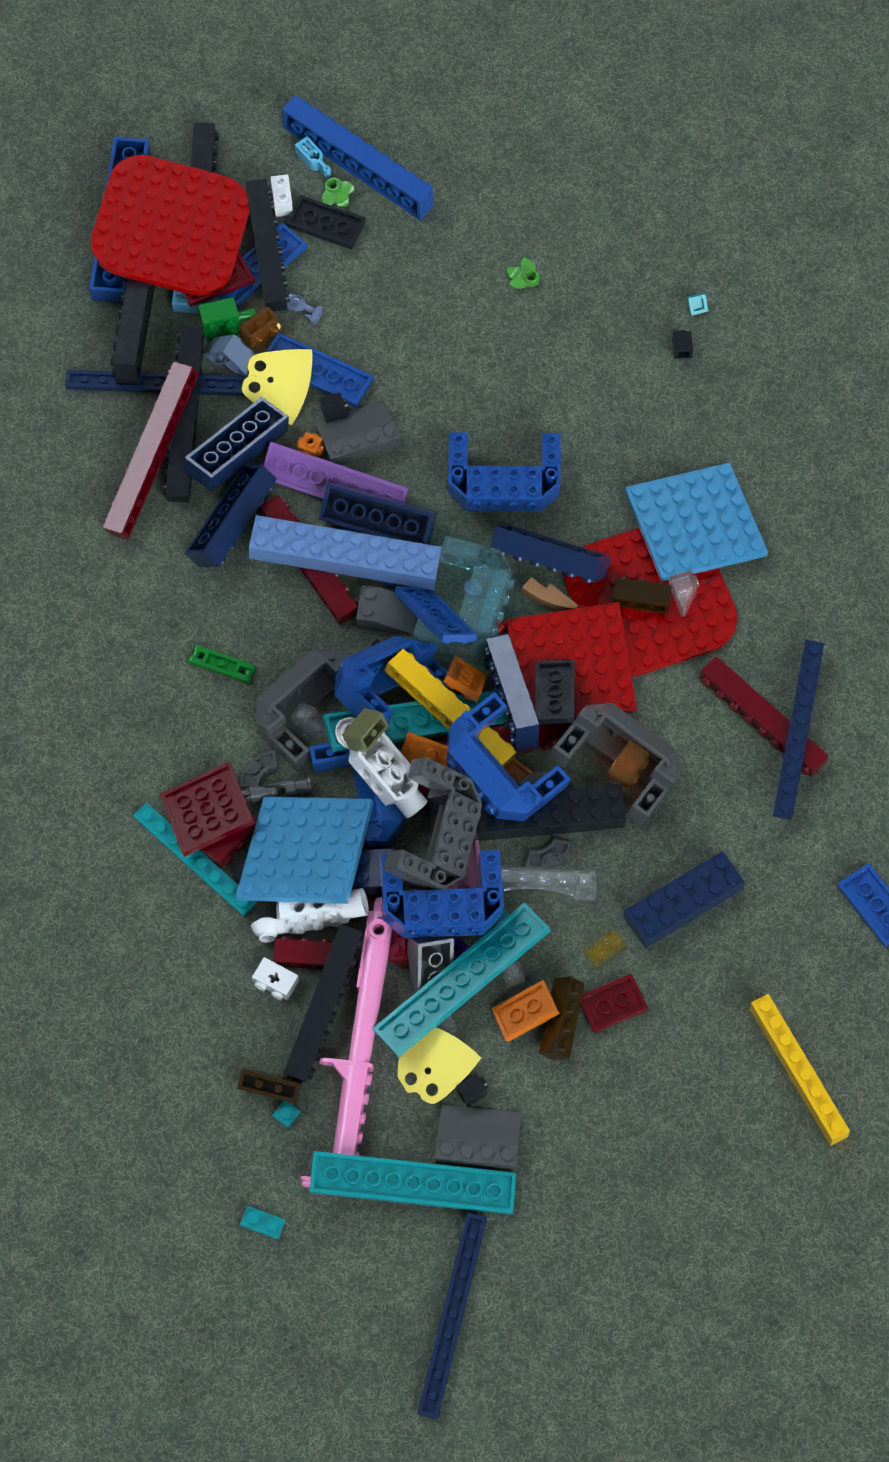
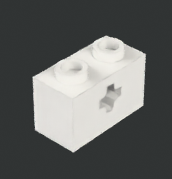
[271,174,293,217]
[252,957,299,1001]

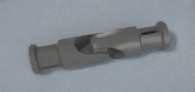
[242,776,312,803]

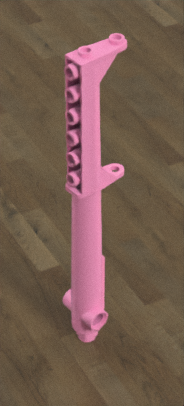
[300,898,393,1187]

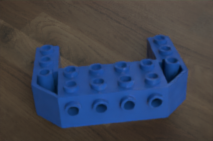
[448,432,561,512]
[335,636,455,724]
[446,692,571,821]
[310,743,406,850]
[380,850,504,938]

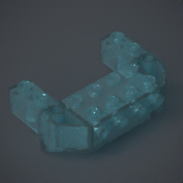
[413,536,515,660]

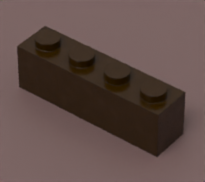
[539,976,585,1060]

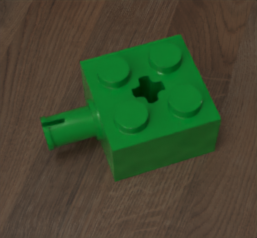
[198,297,257,341]

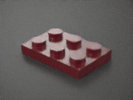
[580,974,648,1033]

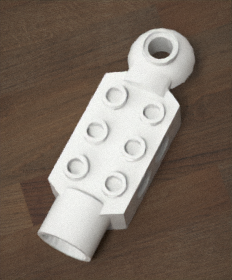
[335,717,428,818]
[251,888,369,943]

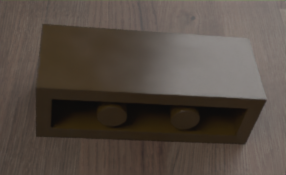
[612,577,672,614]
[237,1068,303,1104]

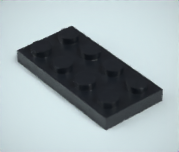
[286,195,366,249]
[535,660,575,724]

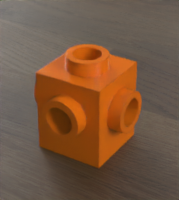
[297,432,325,457]

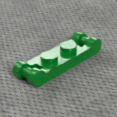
[187,645,257,685]

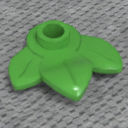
[322,177,355,208]
[507,258,540,289]

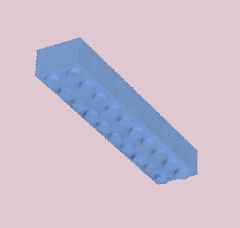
[249,515,441,590]

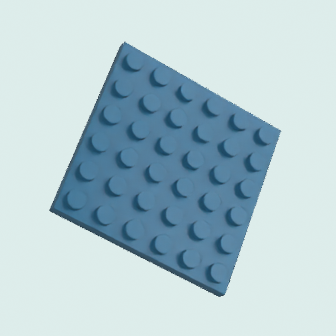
[625,463,768,582]
[236,797,374,904]

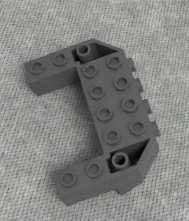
[256,649,380,771]
[549,703,680,825]
[383,757,482,890]

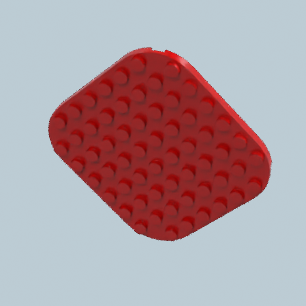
[90,155,250,296]
[564,528,737,677]

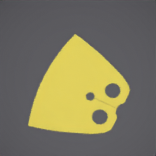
[242,349,312,425]
[398,1027,481,1104]

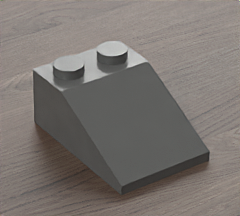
[356,585,416,635]
[407,936,454,993]

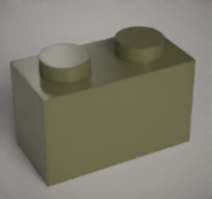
[342,708,389,754]

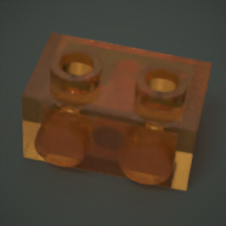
[240,306,280,350]
[608,740,650,789]

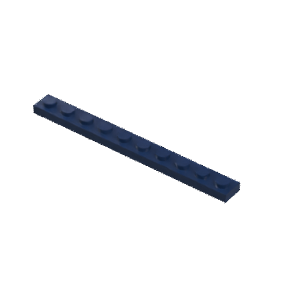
[65,370,247,396]
[773,640,824,820]
[417,1213,487,1420]

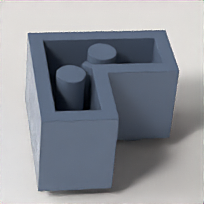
[203,335,254,376]

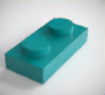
[240,1206,286,1240]

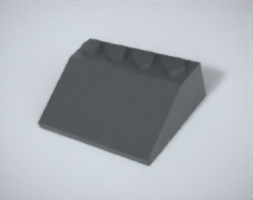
[314,400,401,465]
[435,1104,522,1172]

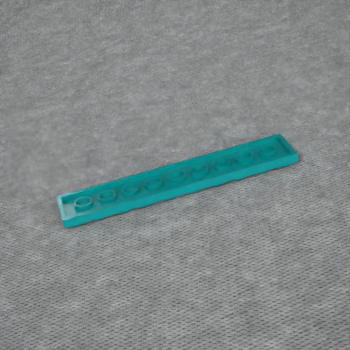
[322,691,505,752]
[373,903,551,1058]
[309,1151,516,1215]

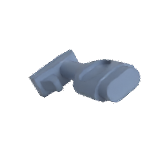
[287,292,323,326]

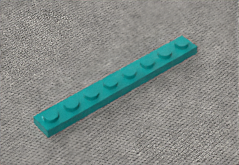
[133,802,257,917]

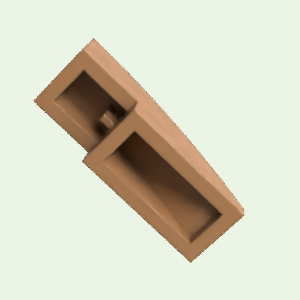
[522,577,579,612]

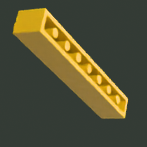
[385,649,516,768]
[750,994,850,1146]

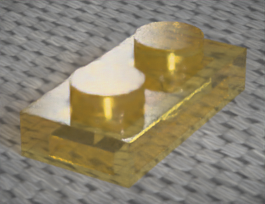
[583,929,627,968]

